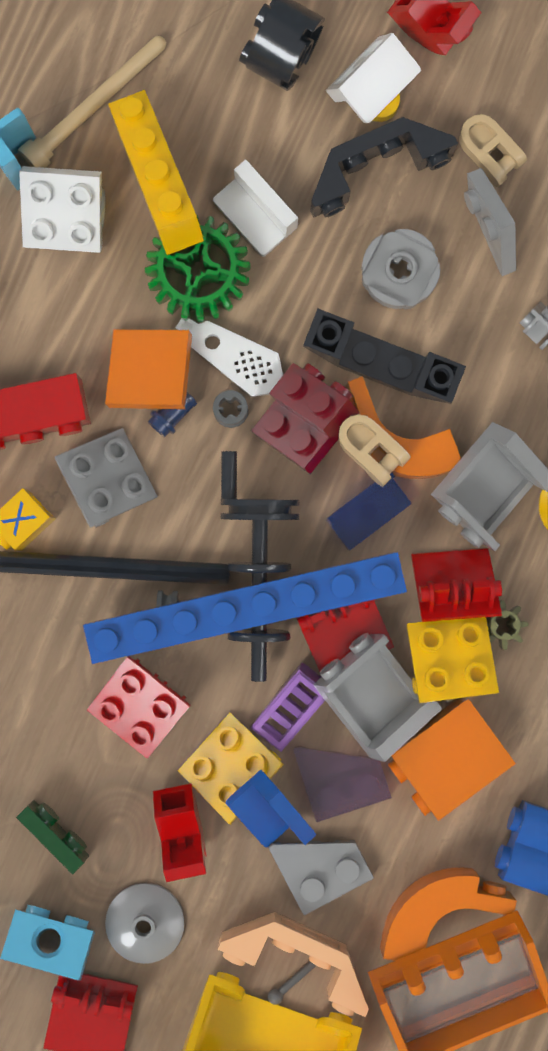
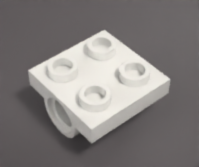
[19,166,105,253]

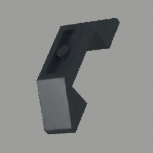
[310,117,458,218]
[303,308,466,404]

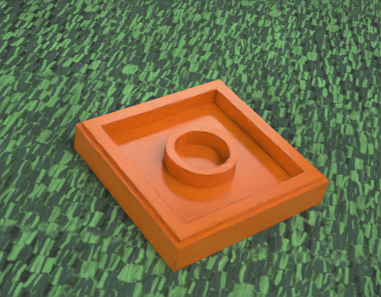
[105,329,192,409]

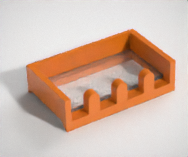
[368,910,548,1051]

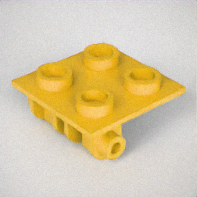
[407,617,499,703]
[178,712,284,825]

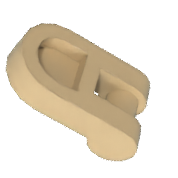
[459,114,527,187]
[339,414,411,487]

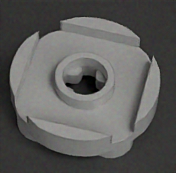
[361,229,440,310]

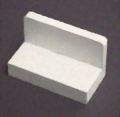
[325,33,421,123]
[213,159,298,257]

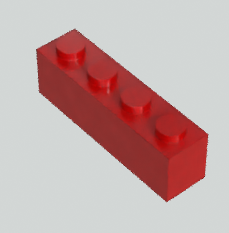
[0,373,91,450]

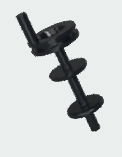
[221,451,299,682]

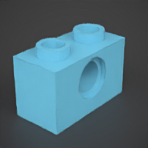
[0,905,95,980]

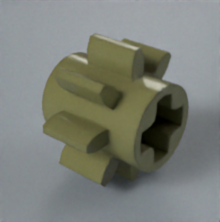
[486,600,529,650]

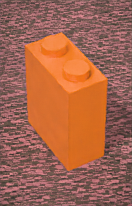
[387,697,516,821]

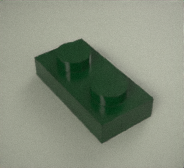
[16,800,89,875]

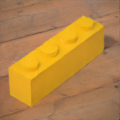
[108,90,204,255]

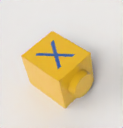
[0,488,56,551]

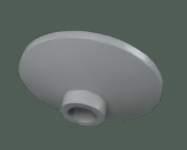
[105,883,184,964]

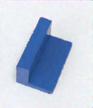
[226,770,317,847]

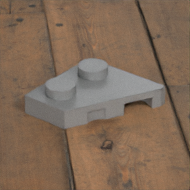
[464,168,516,276]
[268,840,374,915]

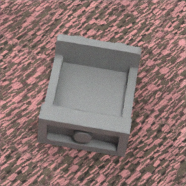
[431,422,548,551]
[313,633,442,762]

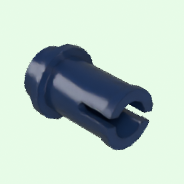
[148,392,197,437]

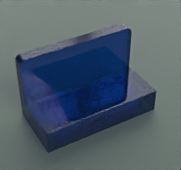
[326,472,412,551]

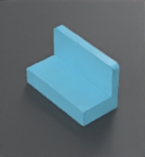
[0,108,36,191]

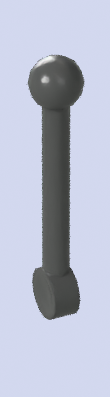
[268,961,316,1005]

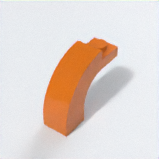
[345,376,461,479]
[380,867,517,961]

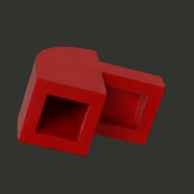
[387,0,482,55]
[153,783,207,882]

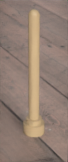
[18,36,166,168]

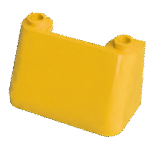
[182,972,362,1051]

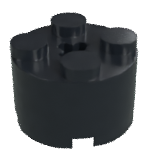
[239,0,325,91]

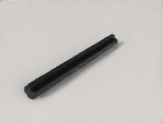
[0,551,230,585]

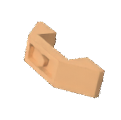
[218,912,369,1017]

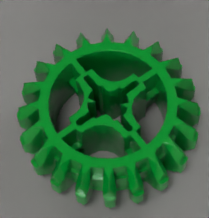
[145,215,251,322]

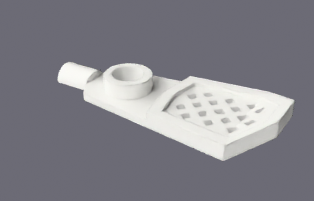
[175,318,283,397]

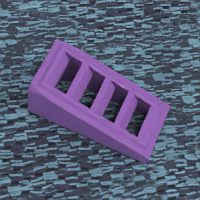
[250,663,325,752]

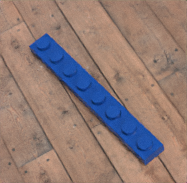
[83,552,407,664]

